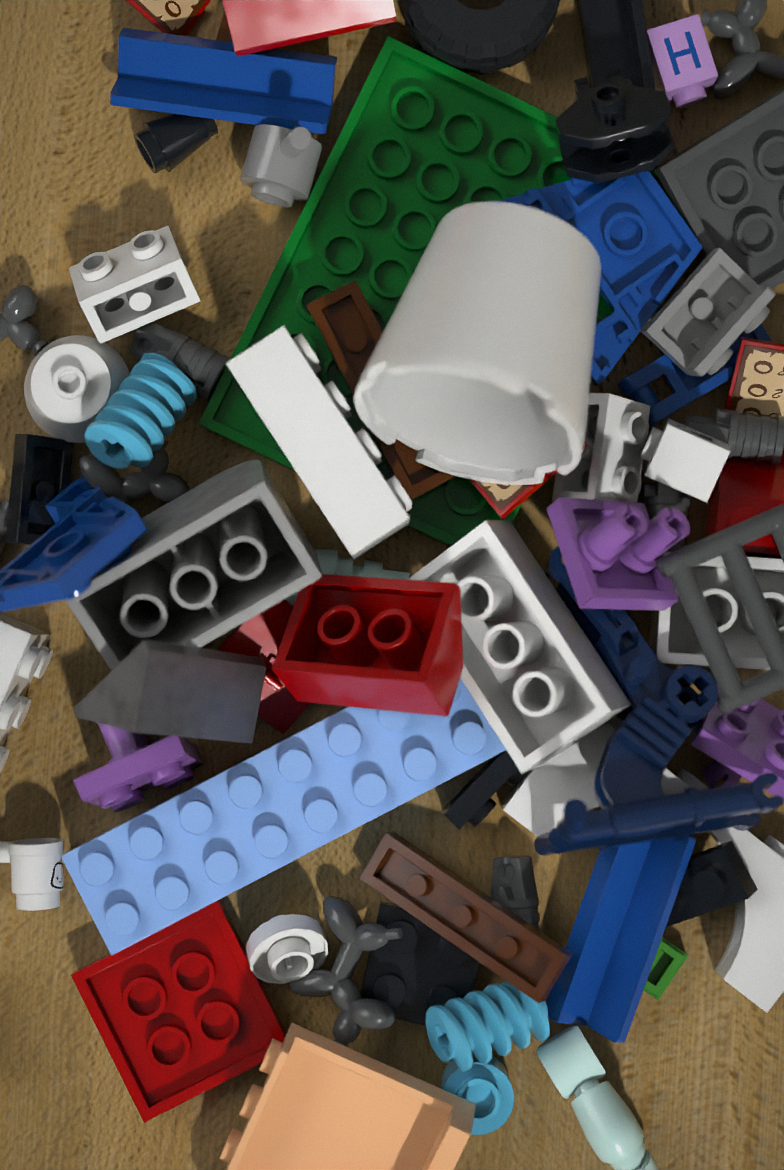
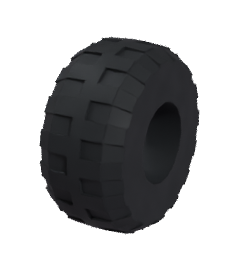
[400,0,560,74]

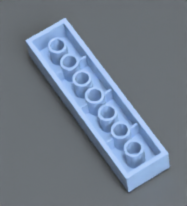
[61,678,506,956]

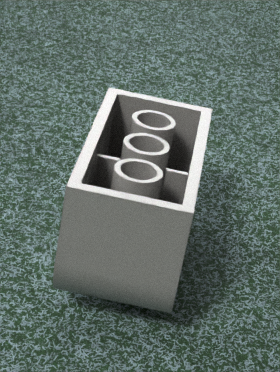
[65,460,322,670]

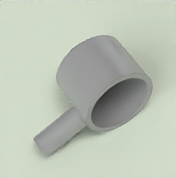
[240,124,322,207]

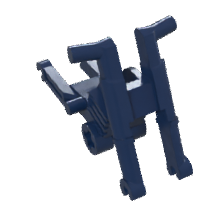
[534,546,784,856]

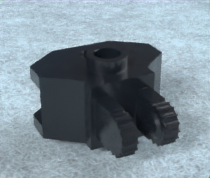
[556,69,675,184]

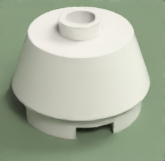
[24,335,130,443]

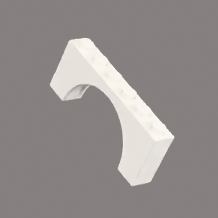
[500,716,784,1013]

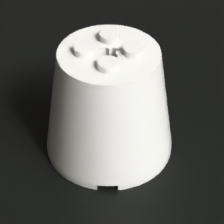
[354,202,601,485]

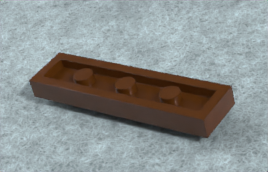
[307,280,456,500]
[359,831,573,1003]

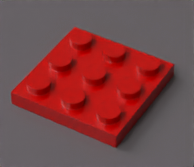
[71,899,287,1123]

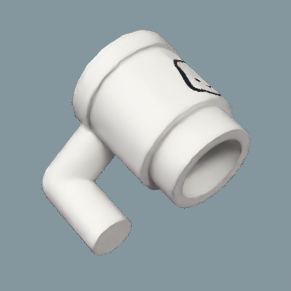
[0,838,64,911]

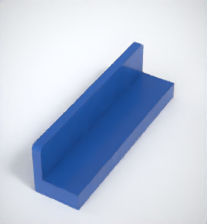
[110,28,337,134]
[546,835,696,1043]

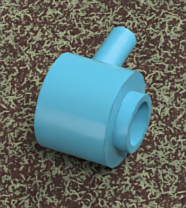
[441,1051,514,1135]

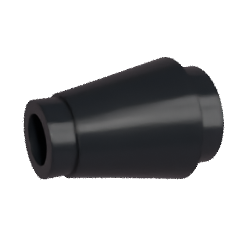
[134,114,218,174]

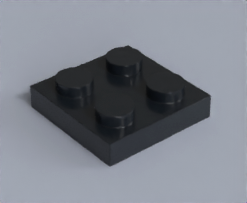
[361,901,479,1026]

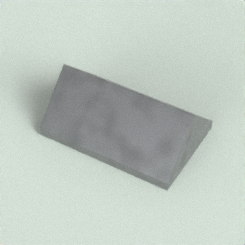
[73,640,266,743]

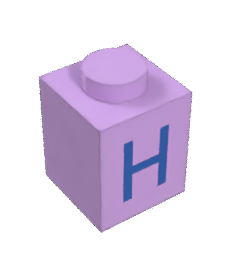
[647,14,718,109]

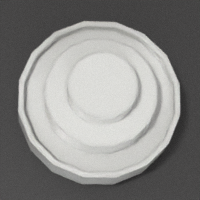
[246,914,328,984]

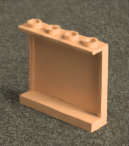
[219,1023,476,1170]

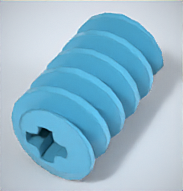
[84,353,197,470]
[425,980,550,1071]

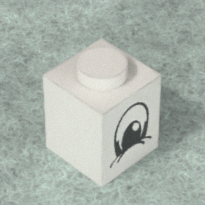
[640,418,730,502]

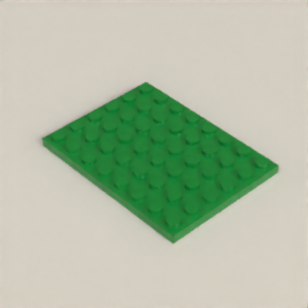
[198,36,669,547]

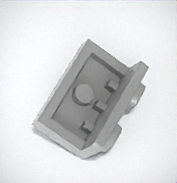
[641,248,776,377]

